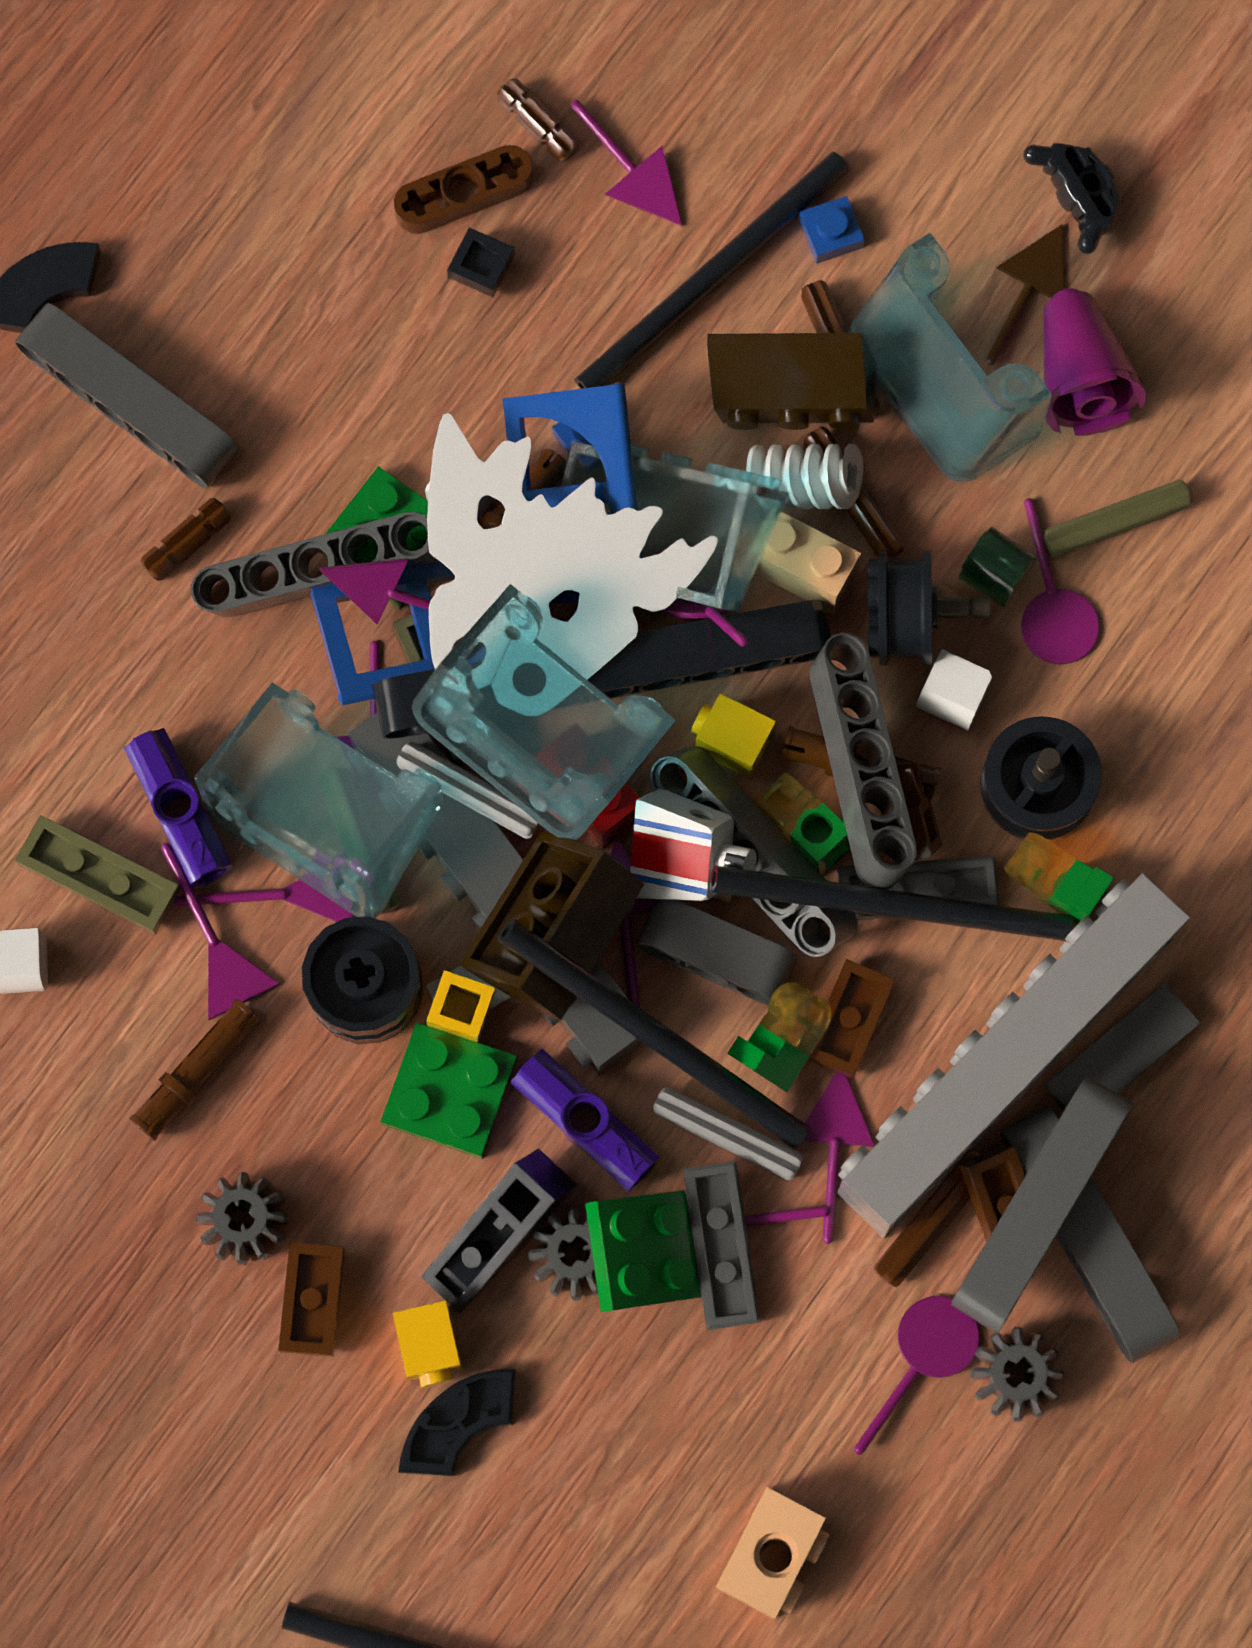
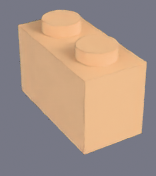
[743,505,861,615]

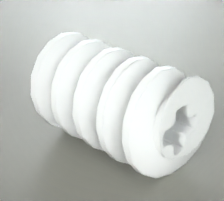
[746,444,863,509]

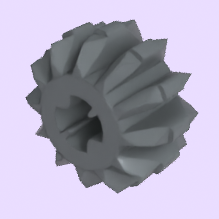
[196,1172,290,1265]
[529,1207,598,1301]
[970,1327,1064,1422]

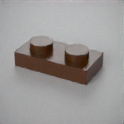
[805,959,895,1079]
[959,1143,1025,1242]
[278,1242,345,1357]

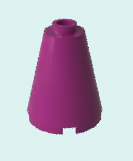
[1043,288,1146,436]

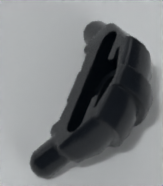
[1023,143,1122,254]

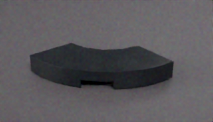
[0,242,101,333]
[398,1369,516,1477]

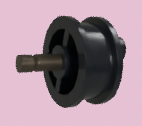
[868,550,990,666]
[980,716,1102,841]

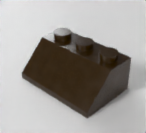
[707,333,877,430]
[459,830,645,1020]

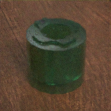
[958,527,1038,608]

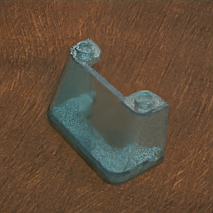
[849,233,1052,482]
[412,584,676,841]
[194,682,444,919]

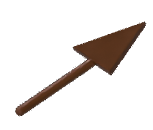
[985,224,1064,366]

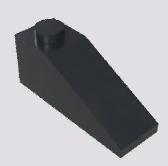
[421,1148,578,1314]

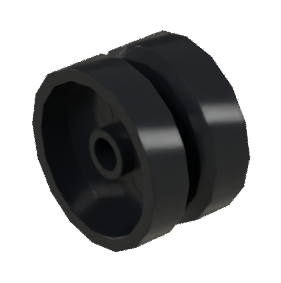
[302,916,423,1044]

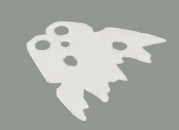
[427,413,718,717]

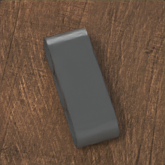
[637,899,798,1006]

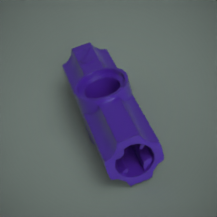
[124,728,233,888]
[511,1049,660,1192]

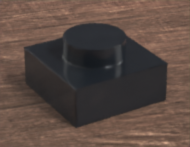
[447,227,515,298]

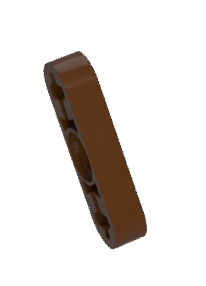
[394,145,533,234]

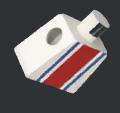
[630,789,756,901]

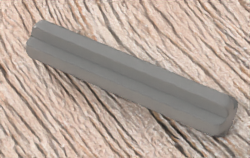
[396,741,541,839]
[653,1087,803,1180]

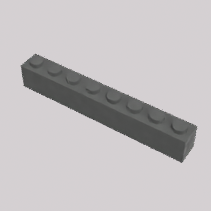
[348,713,643,1075]

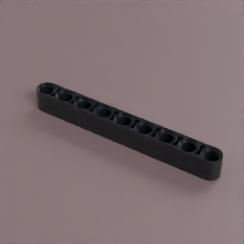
[372,600,831,739]

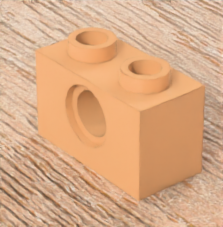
[715,1487,830,1619]

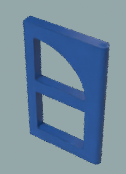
[503,382,643,604]
[310,562,508,706]

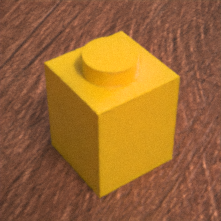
[691,693,776,779]
[426,970,495,1043]
[393,1300,463,1388]

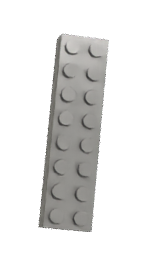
[837,873,1190,1239]

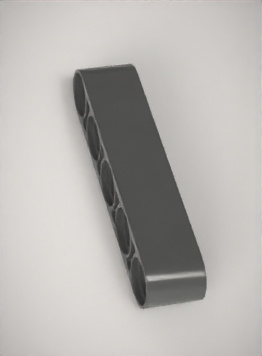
[14,303,240,489]
[191,512,437,617]
[810,633,917,889]
[650,746,858,957]
[951,1076,1134,1334]
[999,1105,1180,1364]

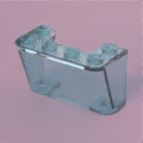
[561,441,790,611]

